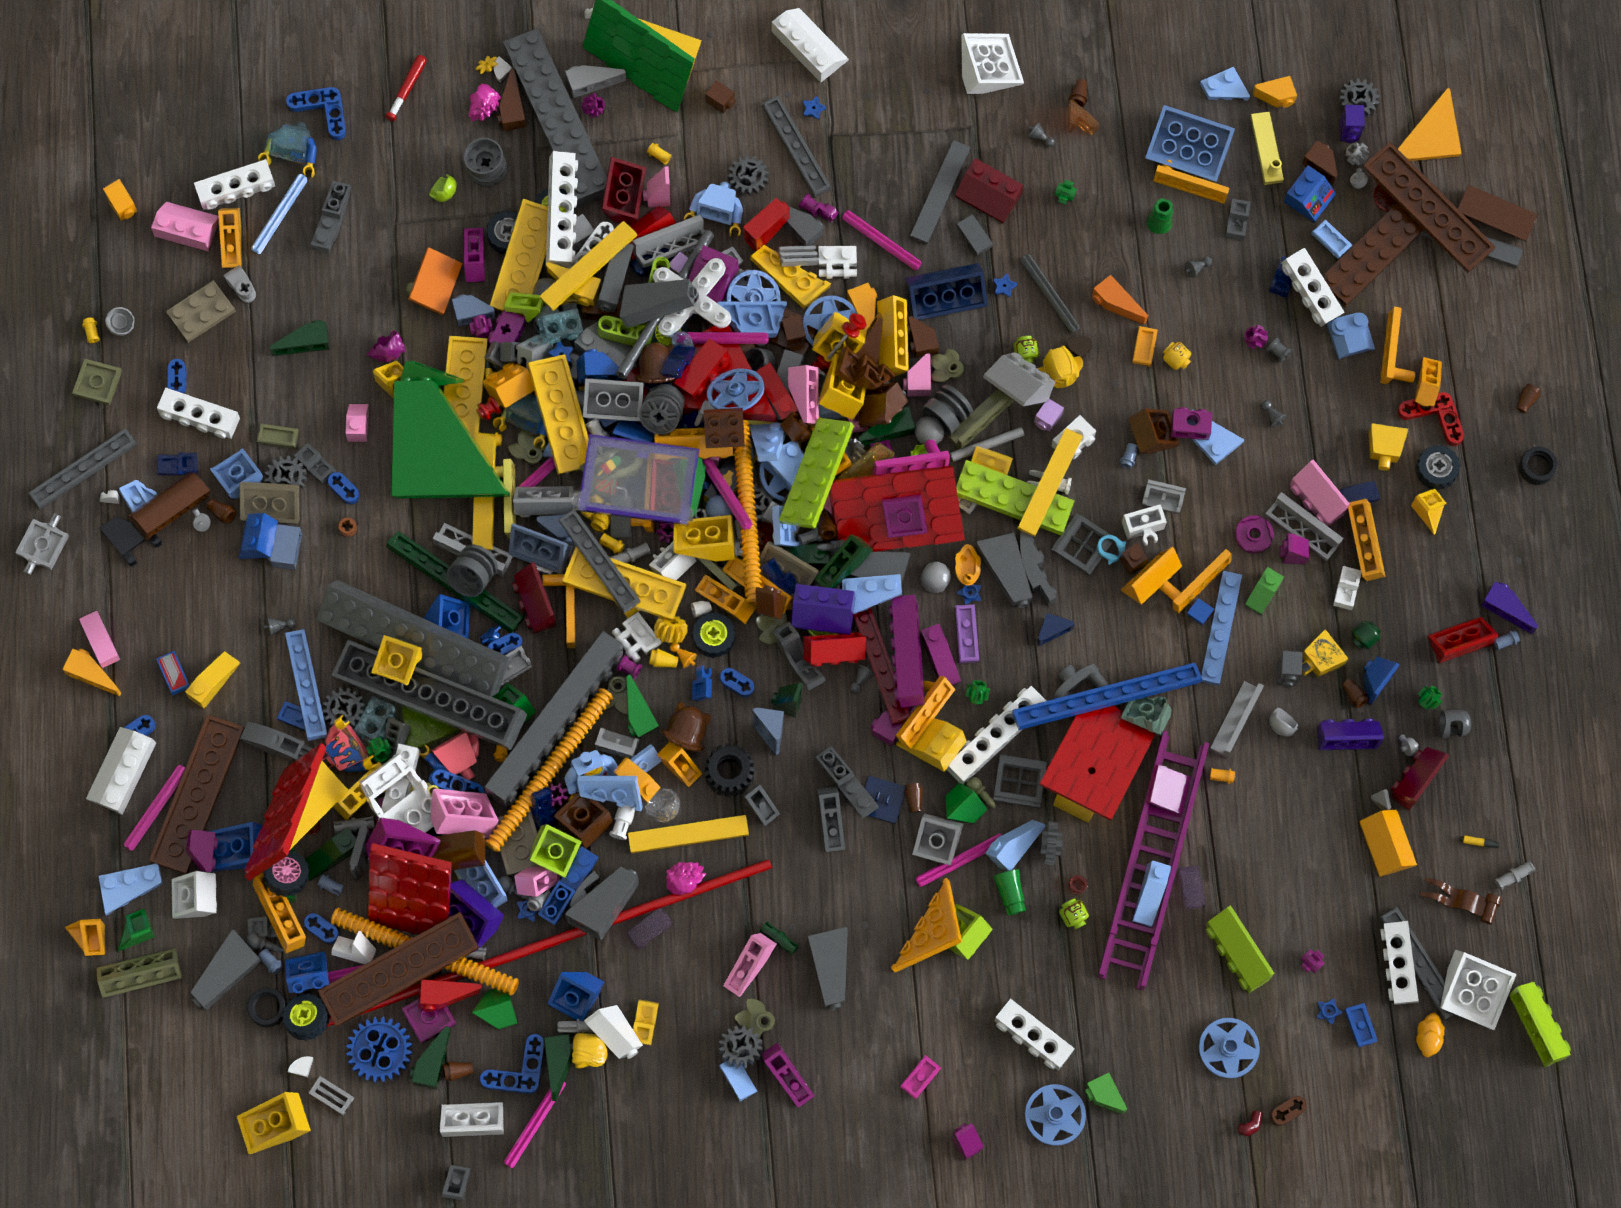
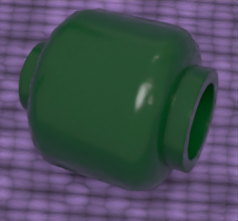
[1352,620,1381,649]

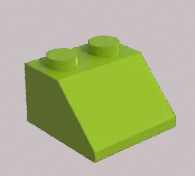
[529,824,582,878]
[949,904,993,960]

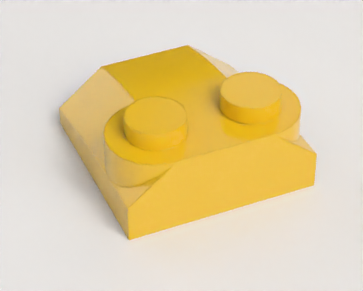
[371,635,422,685]

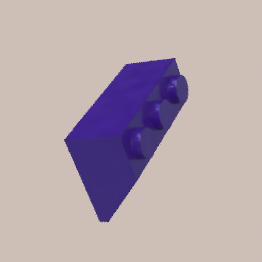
[792,584,856,635]
[1317,719,1384,750]
[449,879,504,952]

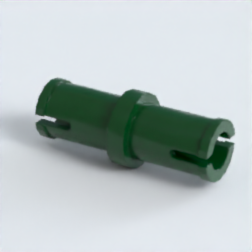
[760,921,799,956]

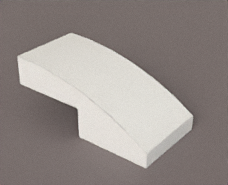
[1333,566,1362,610]

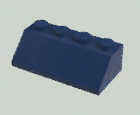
[905,263,988,320]

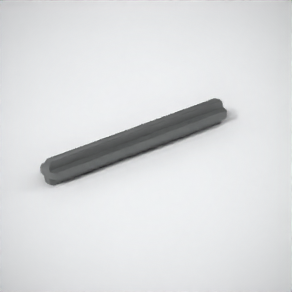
[1021,254,1080,333]

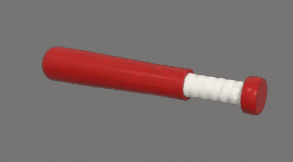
[385,55,427,121]

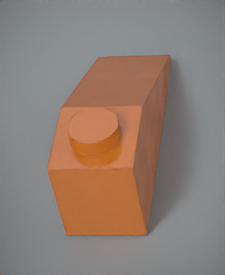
[1092,275,1148,325]

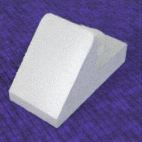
[331,931,376,964]

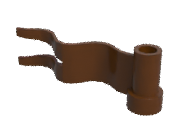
[1420,877,1502,925]

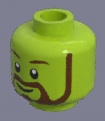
[1013,336,1039,364]
[1059,898,1089,929]

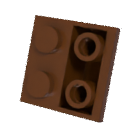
[859,382,908,427]

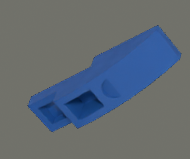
[538,846,599,925]

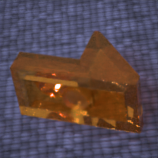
[1068,99,1099,136]

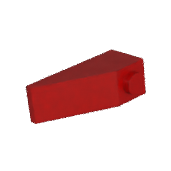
[755,363,799,421]
[418,980,482,1012]

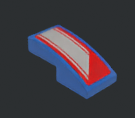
[156,651,190,696]

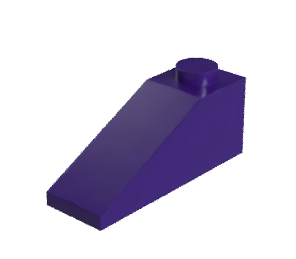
[1481,581,1538,634]

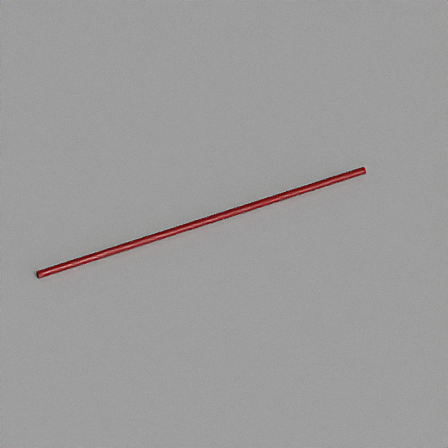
[327,859,772,1027]

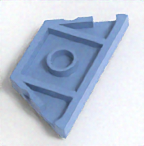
[717,301,787,338]

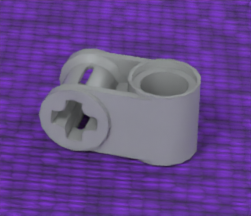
[223,265,256,303]

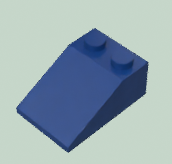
[208,822,263,872]

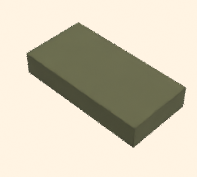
[257,423,299,449]

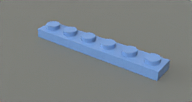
[1201,571,1242,686]
[285,629,327,741]

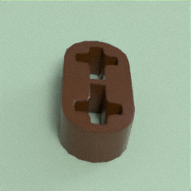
[1271,1096,1307,1126]

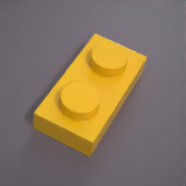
[971,446,1013,475]

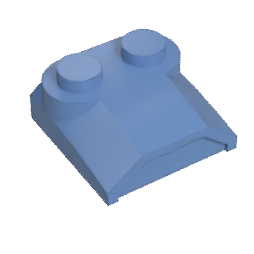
[1327,313,1375,359]
[210,448,263,499]

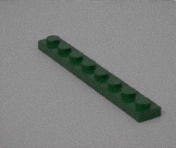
[386,531,523,633]

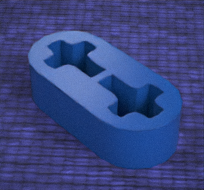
[168,359,187,394]
[328,472,360,505]
[488,633,522,655]
[720,668,754,698]
[124,715,156,736]
[304,913,339,944]

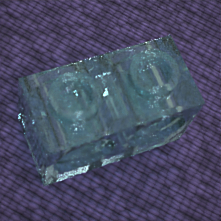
[537,309,583,344]
[354,696,396,742]

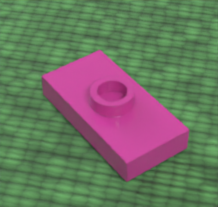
[900,1055,941,1100]

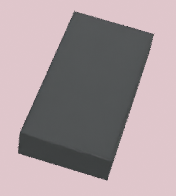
[957,215,993,256]

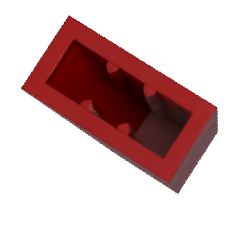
[743,198,790,252]

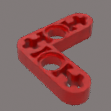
[1398,392,1464,446]

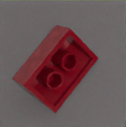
[601,157,647,226]
[955,158,1024,224]
[512,562,556,634]
[1390,747,1450,811]

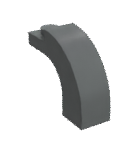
[772,622,825,691]

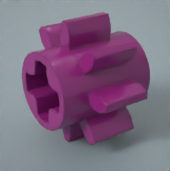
[582,93,605,118]
[469,315,493,338]
[1244,324,1268,349]
[656,523,674,546]
[544,783,568,808]
[1300,949,1325,974]

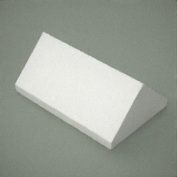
[440,1102,504,1137]

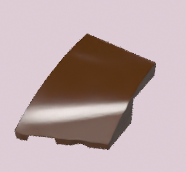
[835,346,896,390]

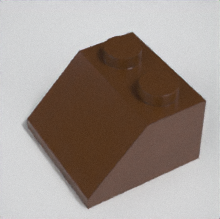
[1128,408,1180,454]
[554,792,614,849]

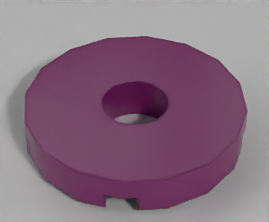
[1235,515,1274,554]

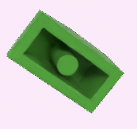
[1245,567,1284,615]
[1085,1073,1127,1114]

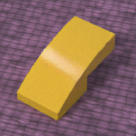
[633,1000,659,1045]

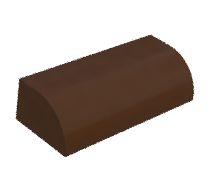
[1458,185,1538,242]
[127,472,210,540]
[432,830,485,871]

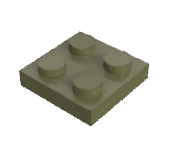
[72,358,122,406]

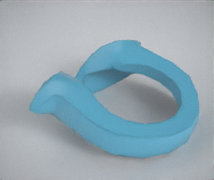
[1097,535,1126,565]

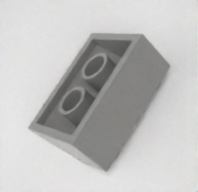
[574,321,633,381]
[983,353,1055,406]
[583,378,644,421]
[513,486,574,517]

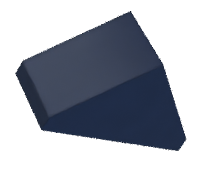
[1037,613,1075,646]

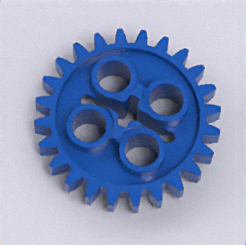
[346,1017,413,1083]

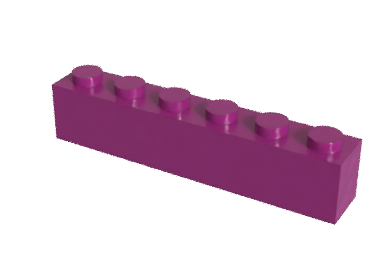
[889,594,925,708]

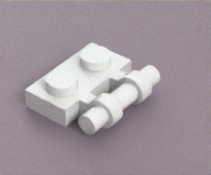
[818,246,857,279]
[612,612,662,663]

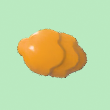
[955,544,981,585]
[1416,1013,1445,1057]

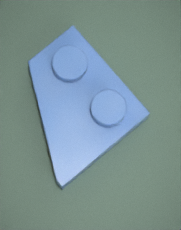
[1200,67,1250,101]
[119,480,157,512]
[772,505,801,547]

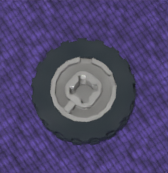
[486,211,518,254]
[1416,445,1461,490]

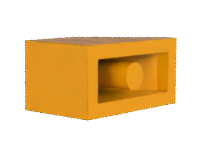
[1252,76,1297,108]
[103,179,137,221]
[657,742,702,787]
[613,757,661,802]

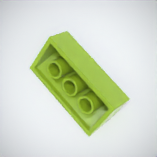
[1205,905,1275,993]
[1509,982,1571,1067]

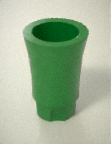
[1146,198,1173,234]
[993,869,1026,916]

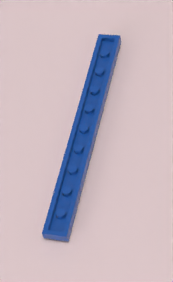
[1012,663,1202,730]

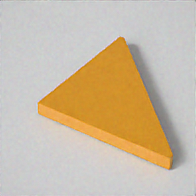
[1398,88,1462,161]
[891,878,962,973]

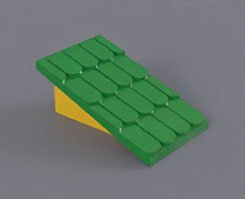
[583,0,702,113]

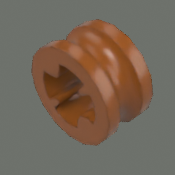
[339,517,357,537]

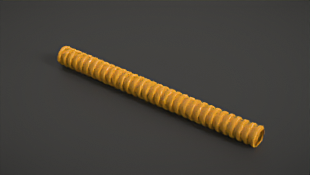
[734,420,762,605]
[485,688,614,852]
[331,907,519,995]

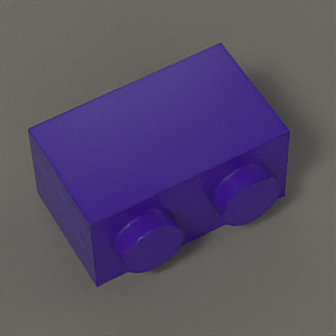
[1339,105,1365,143]

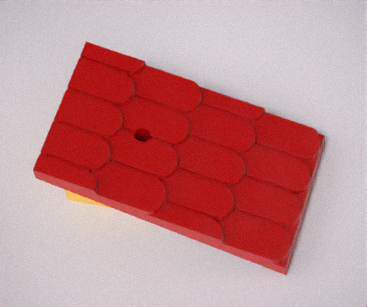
[829,466,965,552]
[1039,706,1156,823]
[244,743,348,881]
[368,843,452,935]

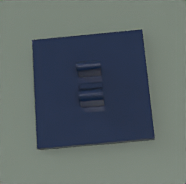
[865,776,905,824]

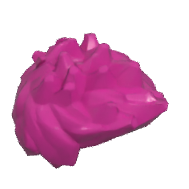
[468,83,501,122]
[666,862,706,895]

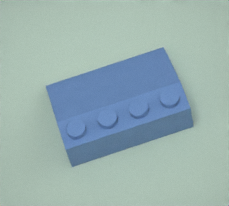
[1145,105,1235,182]

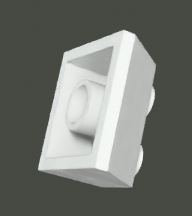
[172,871,217,919]

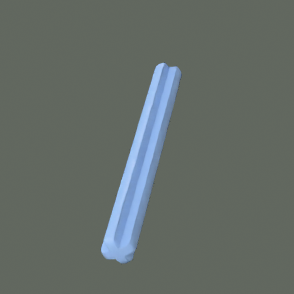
[251,174,307,254]

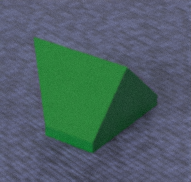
[945,783,988,824]
[117,909,155,952]
[472,988,518,1030]

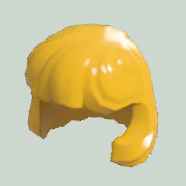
[572,1033,608,1069]

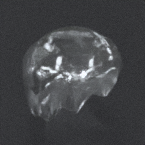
[645,788,680,822]

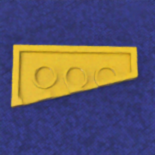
[750,245,831,309]

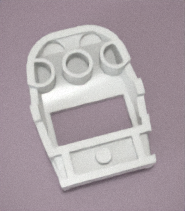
[359,754,433,833]

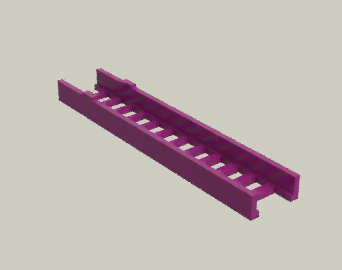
[1097,731,1210,991]

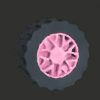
[263,850,309,897]

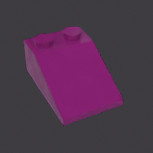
[688,245,739,303]
[365,817,440,861]

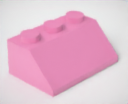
[151,202,219,252]
[1290,460,1350,527]
[431,789,498,838]

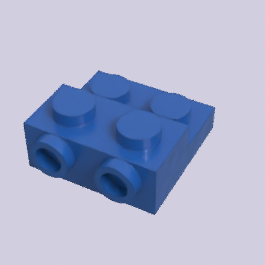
[285,951,329,993]

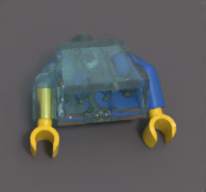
[258,122,317,178]
[493,393,547,451]

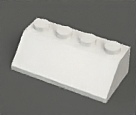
[772,8,849,83]
[86,727,156,815]

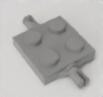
[15,513,69,575]

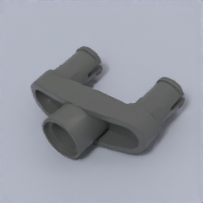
[1053,664,1109,699]

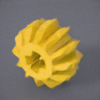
[654,617,688,644]

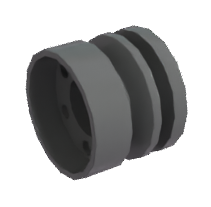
[464,138,507,187]
[639,384,685,435]
[922,384,973,436]
[446,544,498,597]

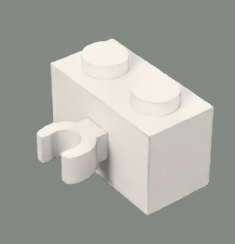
[1122,504,1167,546]
[649,541,696,580]

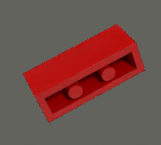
[674,338,730,402]
[803,632,866,666]

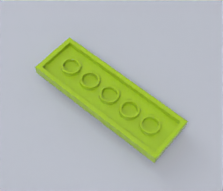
[779,418,854,529]
[956,460,1075,536]

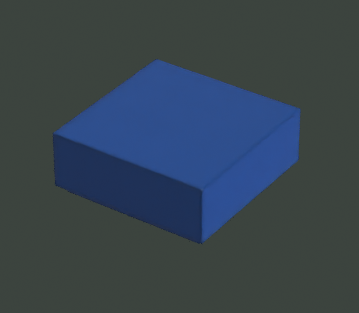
[1186,598,1214,626]

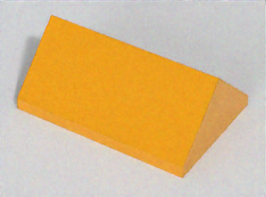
[1121,547,1182,605]
[1359,810,1417,877]

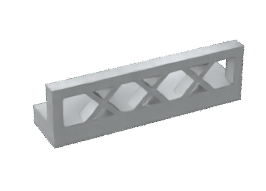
[633,215,705,268]
[1265,492,1343,561]
[433,523,514,577]
[1210,681,1264,759]

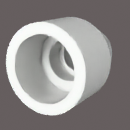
[691,601,712,618]

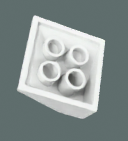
[962,33,1024,94]
[1440,950,1517,1030]

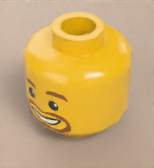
[1163,342,1191,370]

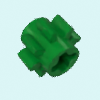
[1055,180,1077,205]
[965,680,990,704]
[1417,686,1442,710]
[366,737,392,762]

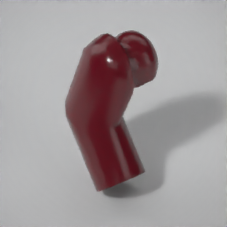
[1238,1111,1263,1136]

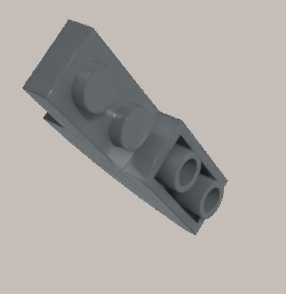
[310,181,351,253]
[1019,531,1057,606]
[240,721,313,763]
[816,746,878,819]

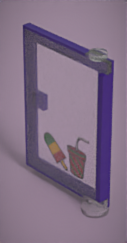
[572,434,699,526]

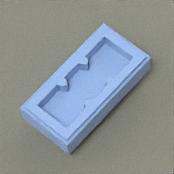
[1312,220,1352,259]
[630,744,662,773]

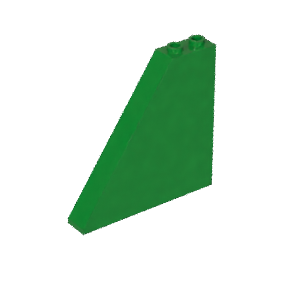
[392,377,510,499]

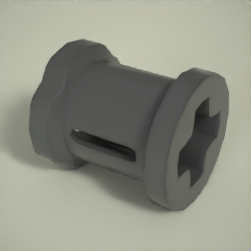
[1266,338,1292,363]

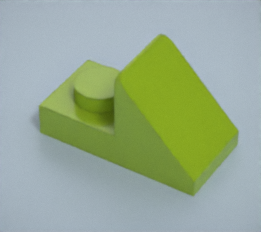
[504,292,544,323]

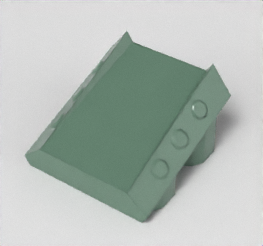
[1121,696,1172,737]

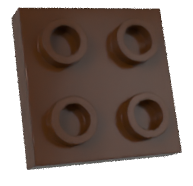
[704,408,745,448]

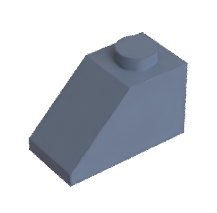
[452,295,496,327]
[537,514,573,545]

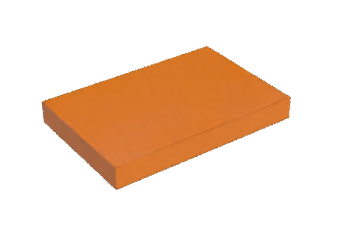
[408,248,463,315]

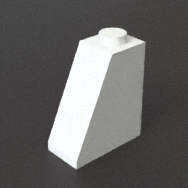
[584,1005,643,1059]

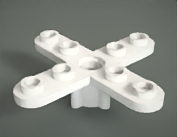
[653,258,731,337]

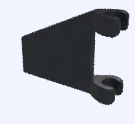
[100,516,162,567]

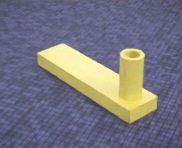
[1250,112,1284,185]
[495,459,516,539]

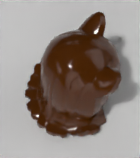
[634,342,680,384]
[661,702,711,751]

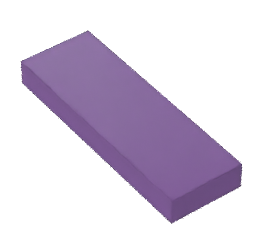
[955,604,979,663]

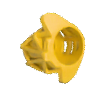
[1037,346,1083,388]

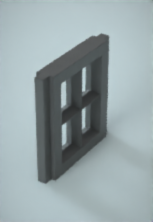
[1051,513,1114,576]
[993,754,1047,808]
[349,823,371,881]

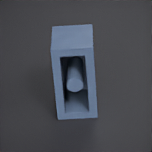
[268,524,302,570]

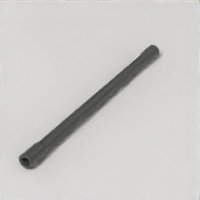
[616,230,714,379]

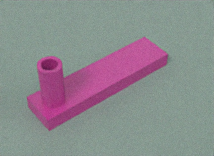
[873,439,950,475]

